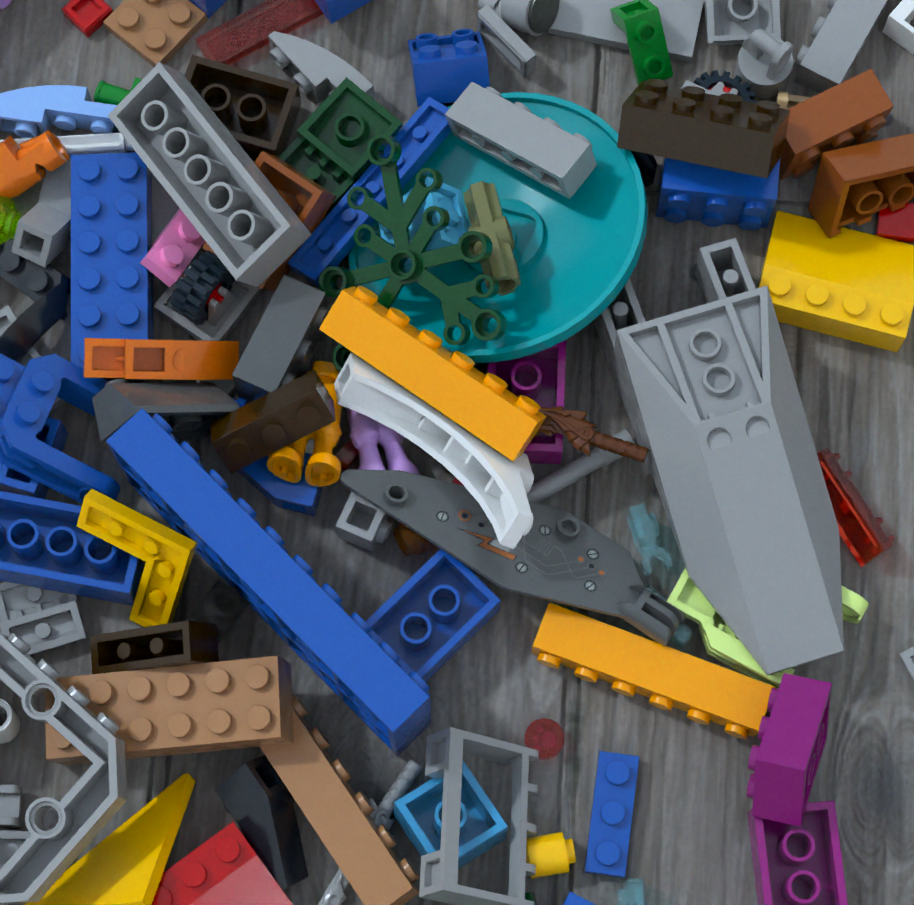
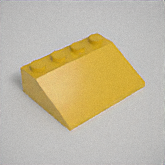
[757,210,914,353]

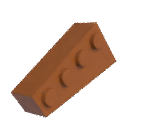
[808,133,914,238]

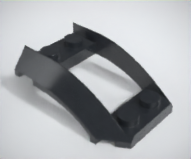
[0,238,71,363]

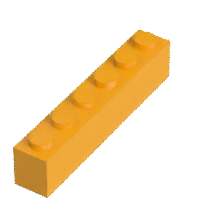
[319,286,547,461]
[531,602,775,739]

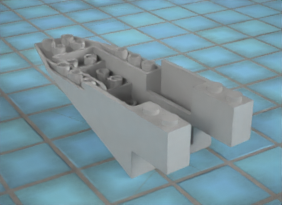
[593,238,844,676]

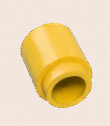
[526,832,576,879]

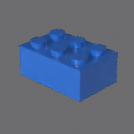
[655,157,780,230]
[365,549,501,682]

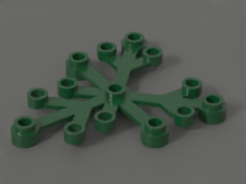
[319,134,507,371]

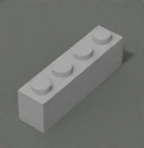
[794,0,890,93]
[445,82,597,199]

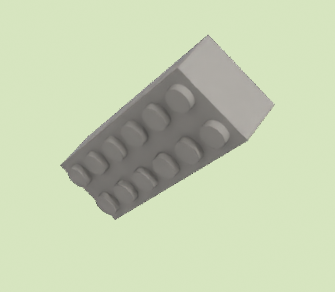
[108,62,312,287]

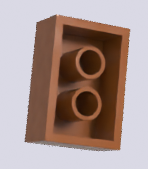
[779,68,894,180]
[202,151,337,292]

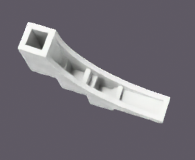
[334,352,534,549]

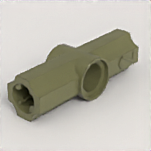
[463,181,521,296]

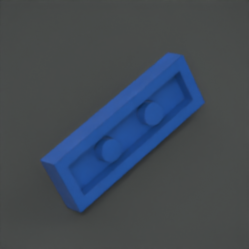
[584,751,639,878]

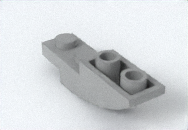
[268,31,375,102]

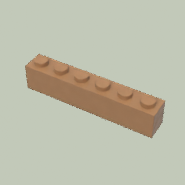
[260,694,420,905]

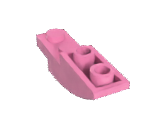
[140,208,205,288]

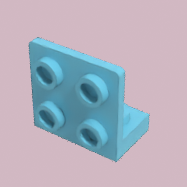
[378,176,469,272]

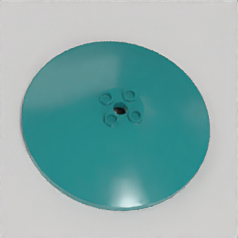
[348,92,648,363]

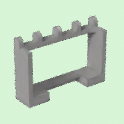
[419,727,539,905]

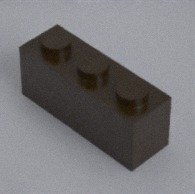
[211,370,336,474]
[90,620,219,674]

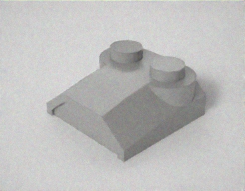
[704,0,781,46]

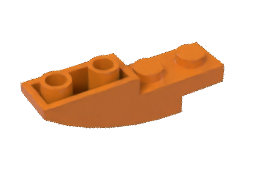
[83,338,239,380]

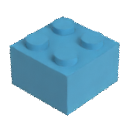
[394,761,508,869]

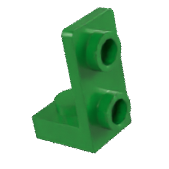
[610,0,673,85]

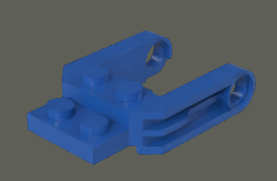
[0,353,121,504]

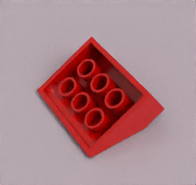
[152,822,293,905]

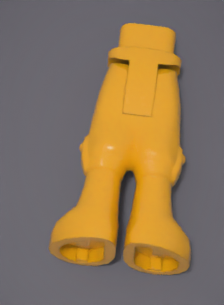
[266,361,342,487]

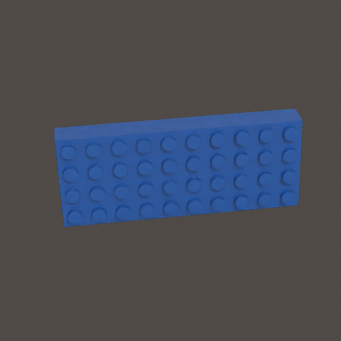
[106,408,431,757]

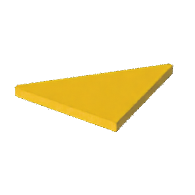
[25,773,196,905]

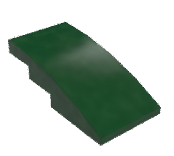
[279,77,403,226]

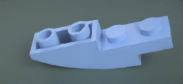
[0,85,120,138]

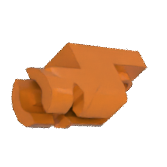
[0,130,70,199]

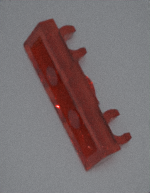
[817,448,895,567]

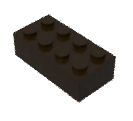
[617,79,790,178]

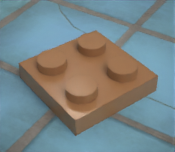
[103,0,208,67]

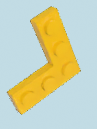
[76,489,197,627]

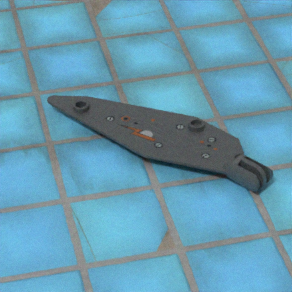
[340,469,686,646]

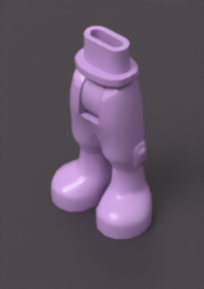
[346,408,420,491]

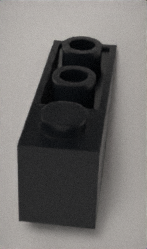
[215,755,308,890]

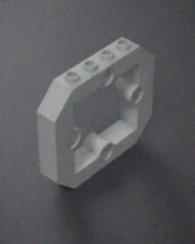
[0,632,127,905]

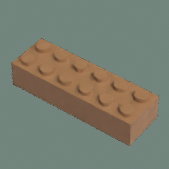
[45,656,294,765]

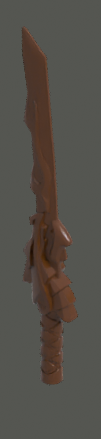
[514,394,649,463]

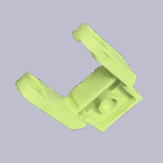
[667,567,869,689]

